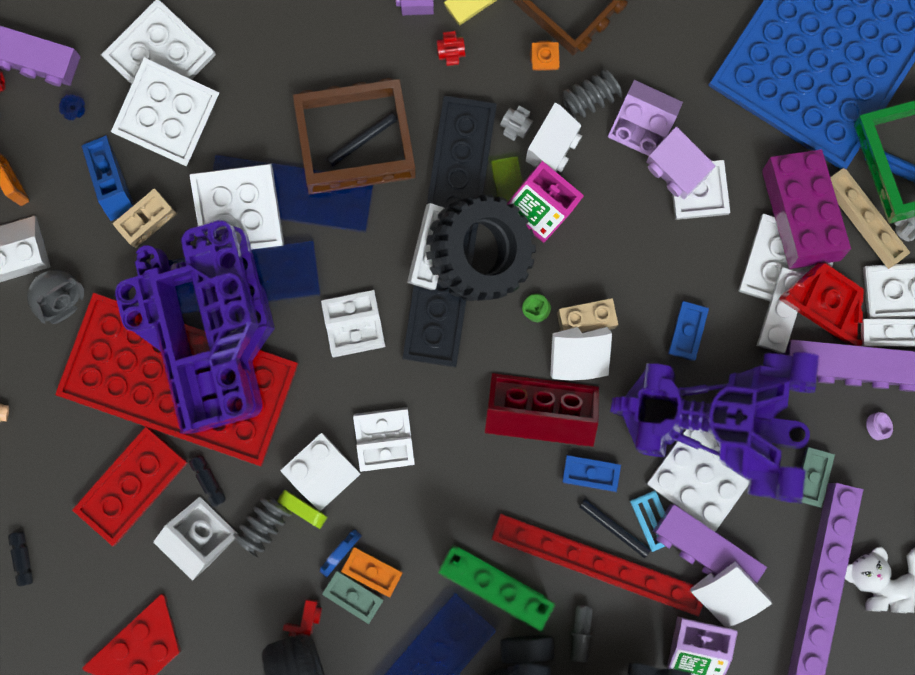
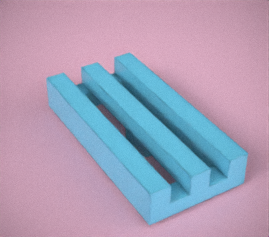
[630,490,665,552]

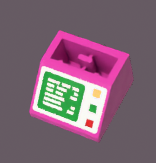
[507,161,584,243]

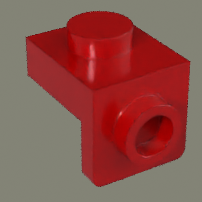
[283,598,322,637]

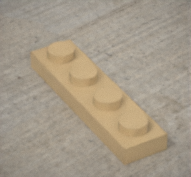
[830,168,910,269]

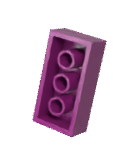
[762,149,851,269]

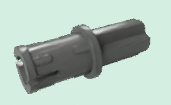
[570,605,593,662]

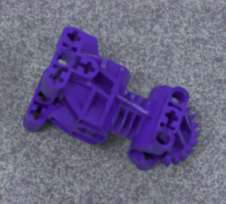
[610,352,819,503]

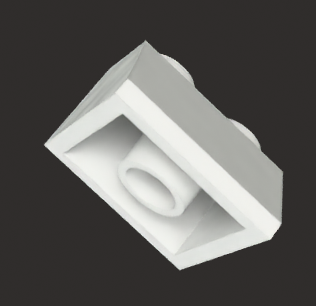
[526,103,582,172]
[0,216,51,282]
[280,433,360,511]
[154,497,238,581]

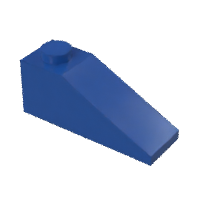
[82,136,134,221]

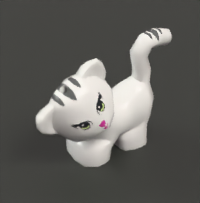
[845,547,915,613]

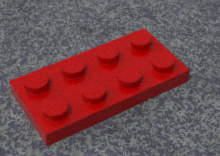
[72,427,188,546]

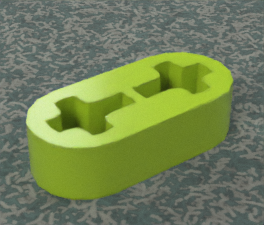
[277,489,328,529]

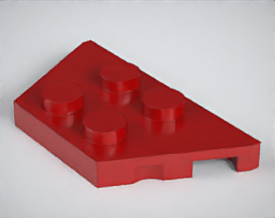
[779,263,864,346]
[82,593,181,675]

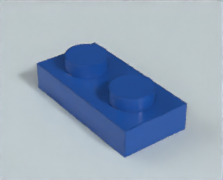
[668,301,709,361]
[562,455,621,492]

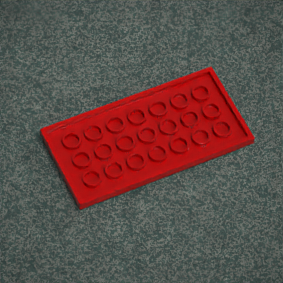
[55,293,299,467]

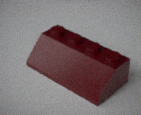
[485,373,599,447]

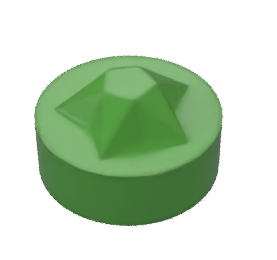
[522,294,551,322]

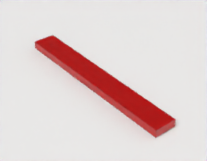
[491,514,703,617]

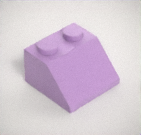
[646,127,715,200]

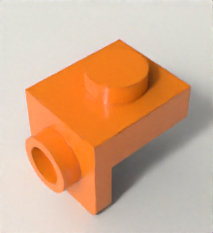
[530,41,559,71]

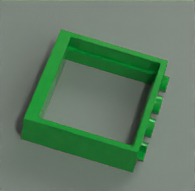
[854,101,915,224]
[438,544,555,630]

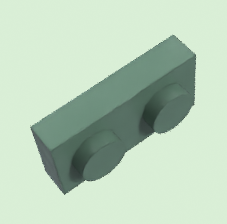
[801,447,835,508]
[322,570,384,624]

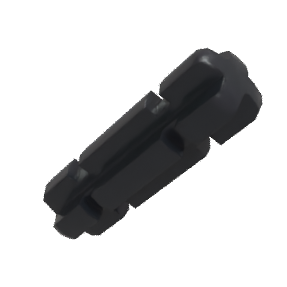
[189,456,226,507]
[8,532,33,587]

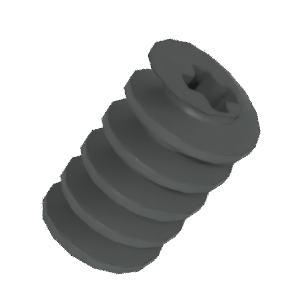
[563,69,623,121]
[233,496,293,557]

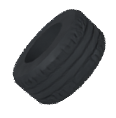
[262,634,325,675]

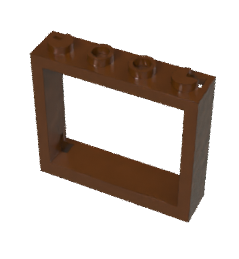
[512,0,628,56]
[293,78,415,195]

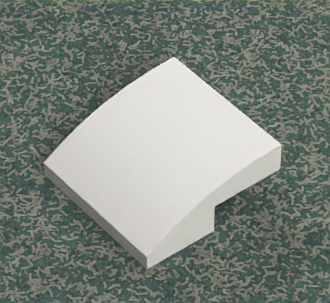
[321,290,386,357]
[550,327,612,380]
[353,407,414,472]
[690,562,772,627]

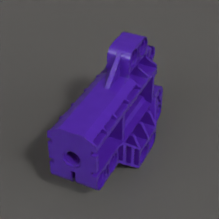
[115,220,275,434]

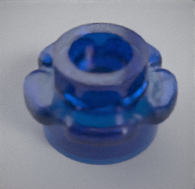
[59,94,85,120]

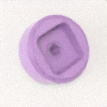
[867,412,893,440]

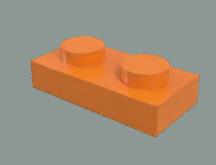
[341,547,403,598]

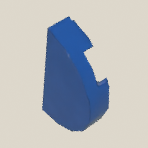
[320,530,362,578]

